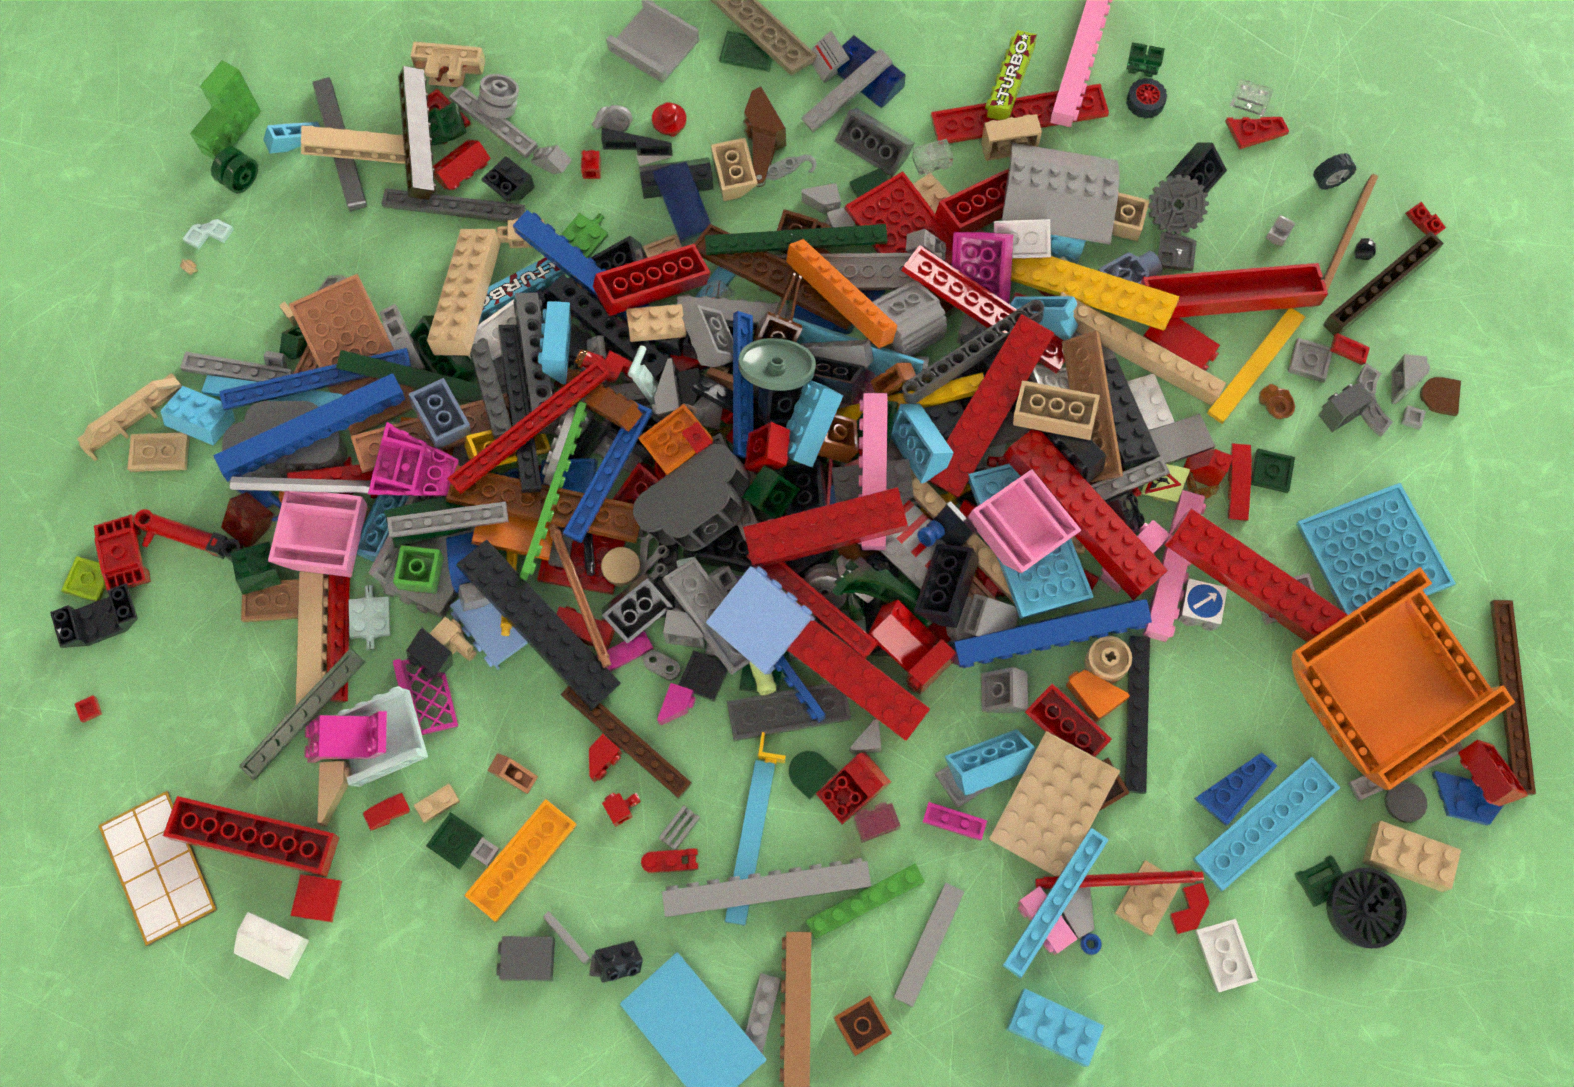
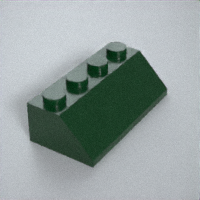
[410,315,475,381]

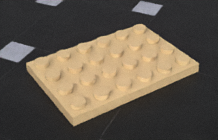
[989,731,1120,876]

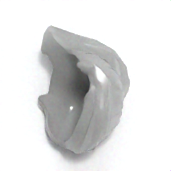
[592,105,633,132]

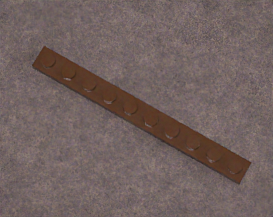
[1490,600,1536,796]

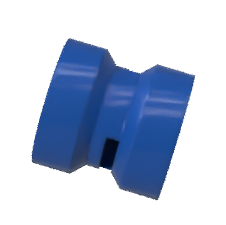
[917,520,945,547]

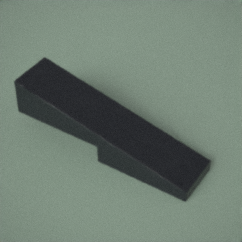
[601,128,673,156]

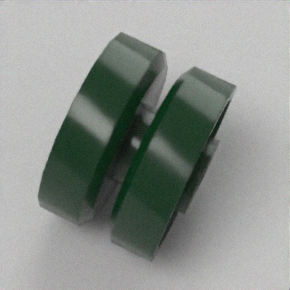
[211,146,258,194]

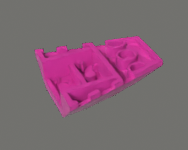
[368,422,459,496]

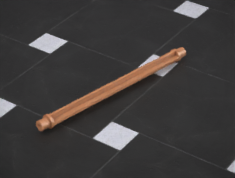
[549,524,611,668]

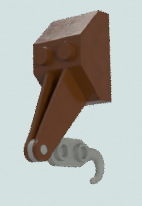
[743,87,817,187]

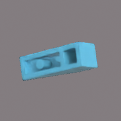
[263,122,320,153]

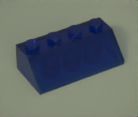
[836,35,906,109]
[653,162,711,243]

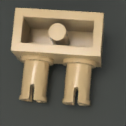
[430,617,477,661]

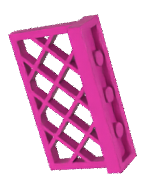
[392,659,458,735]

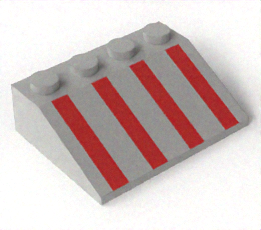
[878,499,946,590]

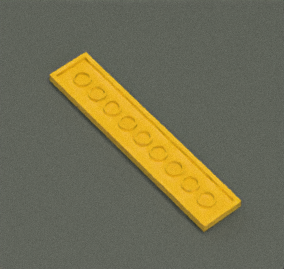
[1011,256,1179,330]

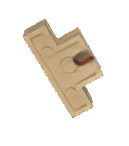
[410,42,486,88]

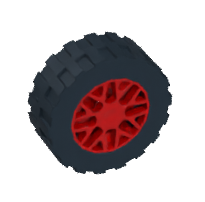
[1126,78,1167,119]

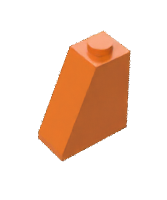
[1066,669,1130,723]

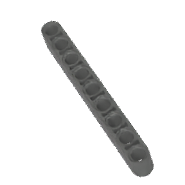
[312,77,368,212]
[903,300,1044,404]

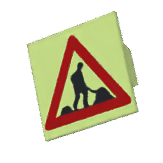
[1142,464,1190,503]

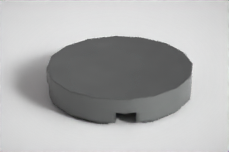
[1384,782,1428,823]

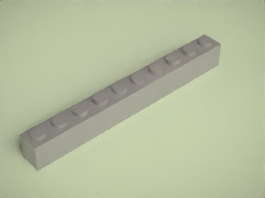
[662,858,871,917]

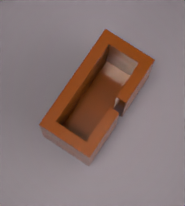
[870,363,916,396]

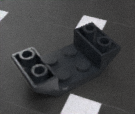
[50,583,138,648]

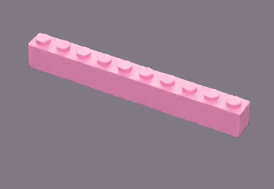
[1050,0,1112,127]

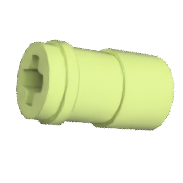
[750,662,776,695]

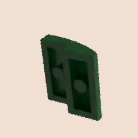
[428,102,467,146]

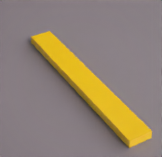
[1207,308,1305,424]

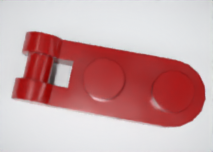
[641,848,699,873]

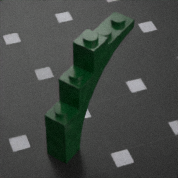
[832,557,933,628]

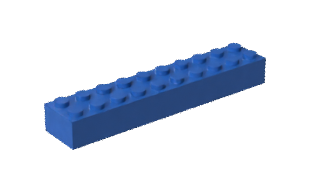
[948,599,1152,668]

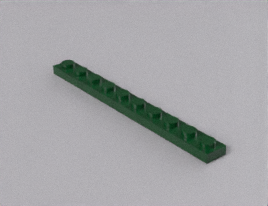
[705,224,888,255]

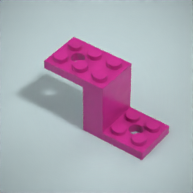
[304,711,387,763]

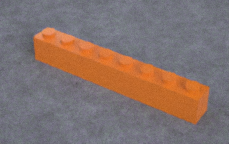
[786,239,898,348]

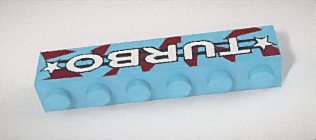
[478,258,565,325]

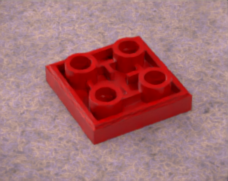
[290,874,342,923]

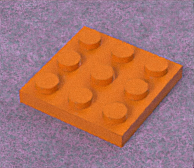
[638,404,714,475]

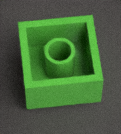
[393,545,444,594]

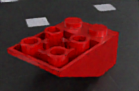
[816,752,891,825]

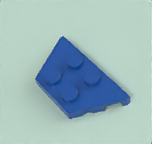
[1432,771,1504,825]

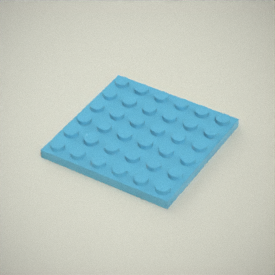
[1296,483,1456,615]

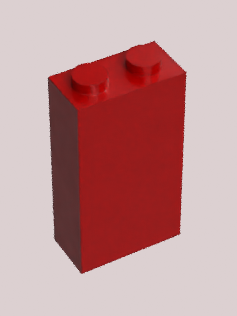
[1143,318,1220,371]

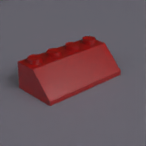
[1025,683,1112,757]

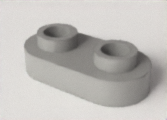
[643,651,680,681]

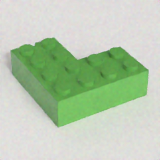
[190,60,261,160]

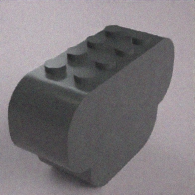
[222,401,347,478]
[633,444,751,551]

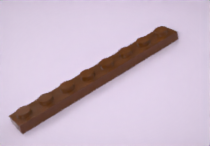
[560,686,692,799]

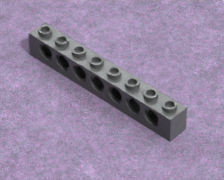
[513,293,559,434]

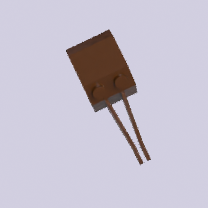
[753,272,803,342]

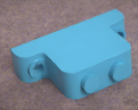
[1010,296,1078,341]

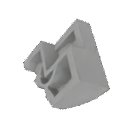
[1062,887,1094,939]

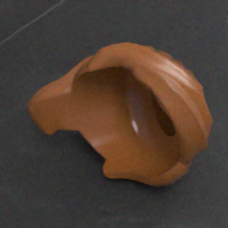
[1258,384,1295,420]

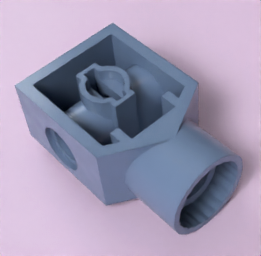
[1098,251,1162,284]

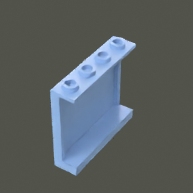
[706,566,815,674]
[450,599,528,670]

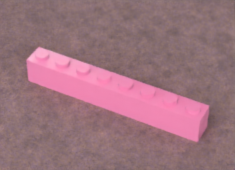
[858,393,888,550]
[1143,490,1206,642]

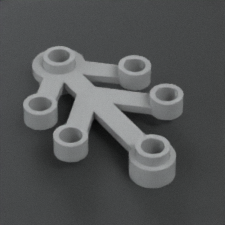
[626,527,670,584]

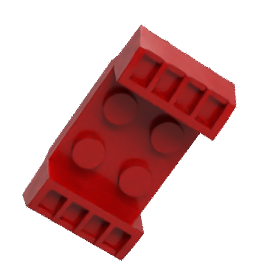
[94,514,151,592]

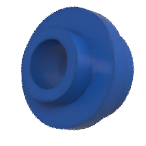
[1080,933,1102,955]

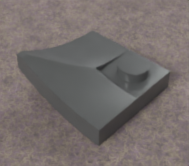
[1158,232,1197,272]

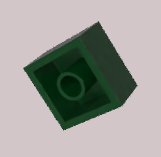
[743,465,800,519]
[231,541,282,595]

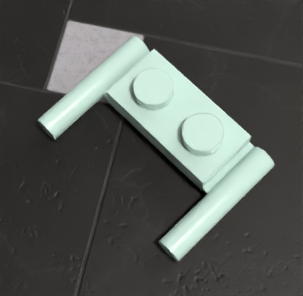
[628,346,658,409]

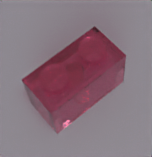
[853,802,901,843]

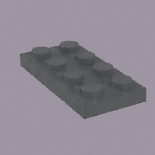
[832,459,914,503]

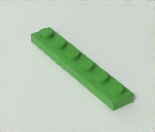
[806,864,925,940]

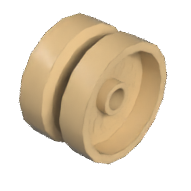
[1084,636,1132,684]

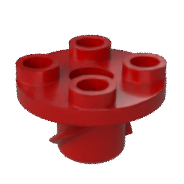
[652,102,687,137]

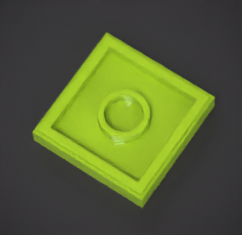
[61,556,106,602]

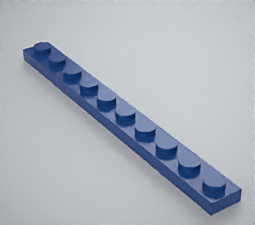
[219,348,412,411]

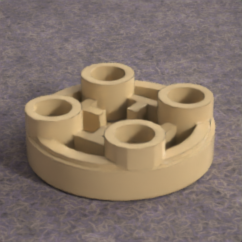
[601,547,641,587]

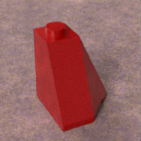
[1183,449,1233,489]

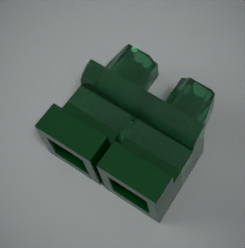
[1126,42,1165,77]

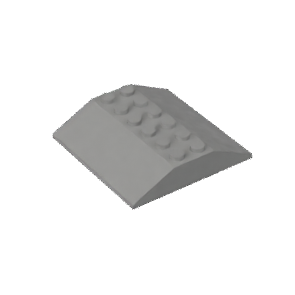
[1002,143,1120,244]

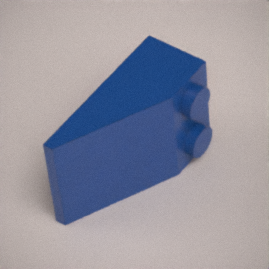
[446,532,479,593]

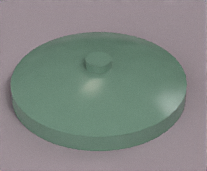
[738,338,816,390]

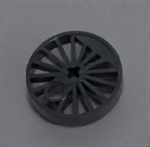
[1326,868,1407,949]

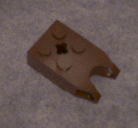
[777,209,832,254]

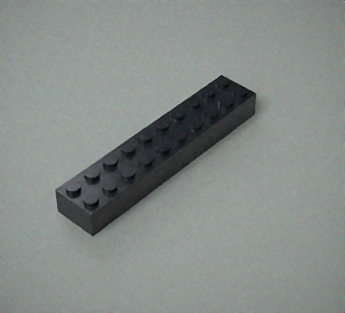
[961,326,1106,483]

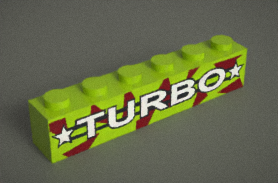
[985,30,1037,120]

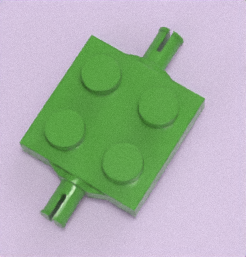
[560,213,608,258]

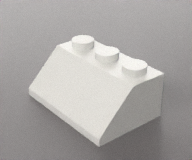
[234,912,309,979]

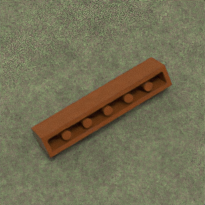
[554,368,642,432]

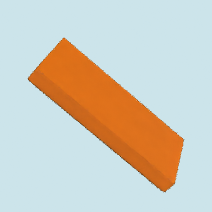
[471,516,553,560]

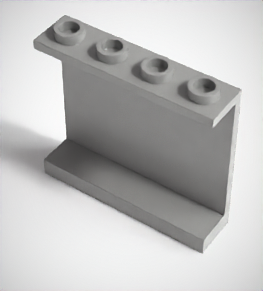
[606,0,699,83]

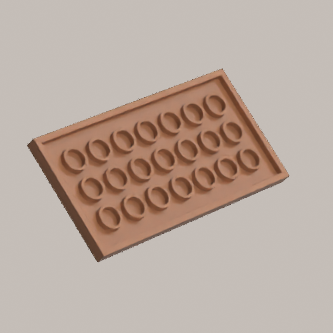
[289,274,414,436]

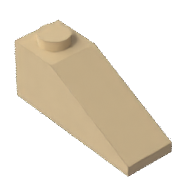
[317,761,352,826]

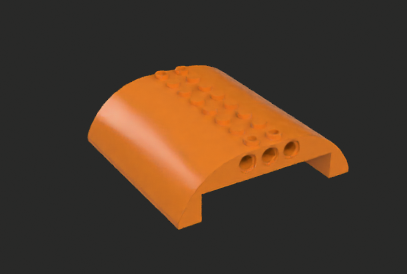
[1292,567,1515,790]

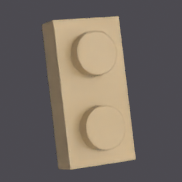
[414,784,460,823]

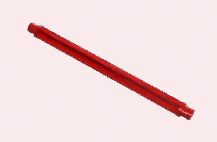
[1035,870,1204,889]

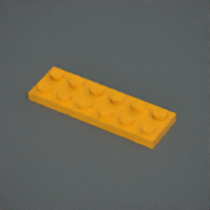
[464,799,577,922]

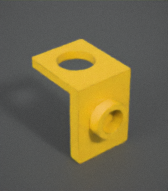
[758,732,786,765]

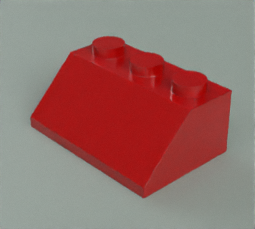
[432,139,491,190]
[868,600,937,672]
[1458,739,1528,806]

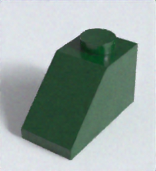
[279,325,307,359]

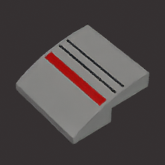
[811,31,850,83]

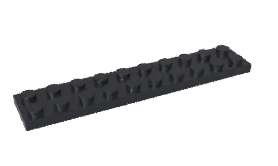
[456,539,621,711]

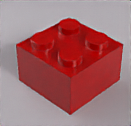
[745,422,790,474]

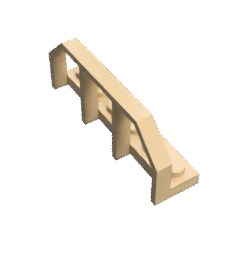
[77,373,182,461]

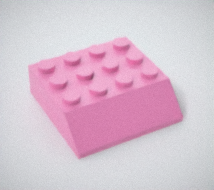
[967,469,1081,574]
[268,491,367,577]

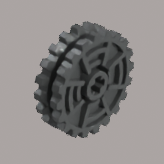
[1148,175,1209,234]

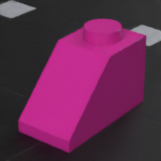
[657,683,696,725]

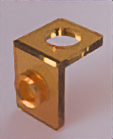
[1186,472,1220,499]

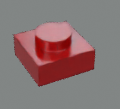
[74,695,102,723]

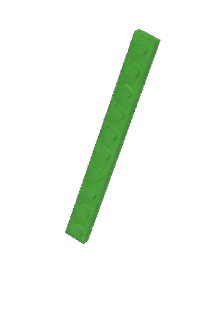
[519,401,588,580]

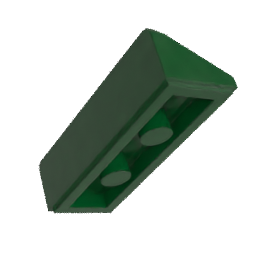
[846,593,866,621]

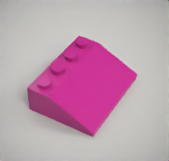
[952,232,1014,304]

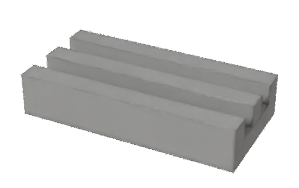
[659,805,700,850]

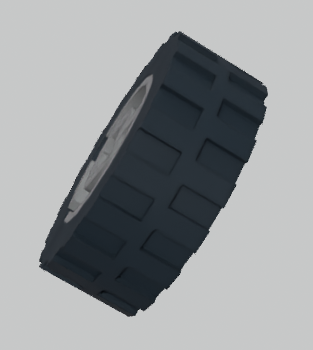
[1313,153,1357,190]

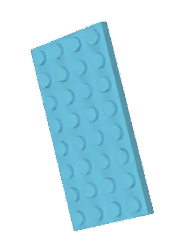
[969,464,1094,619]

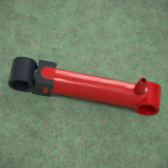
[134,509,244,562]

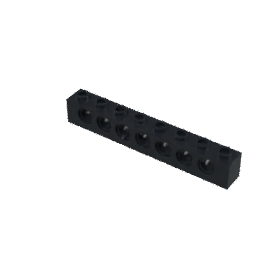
[548,274,670,384]

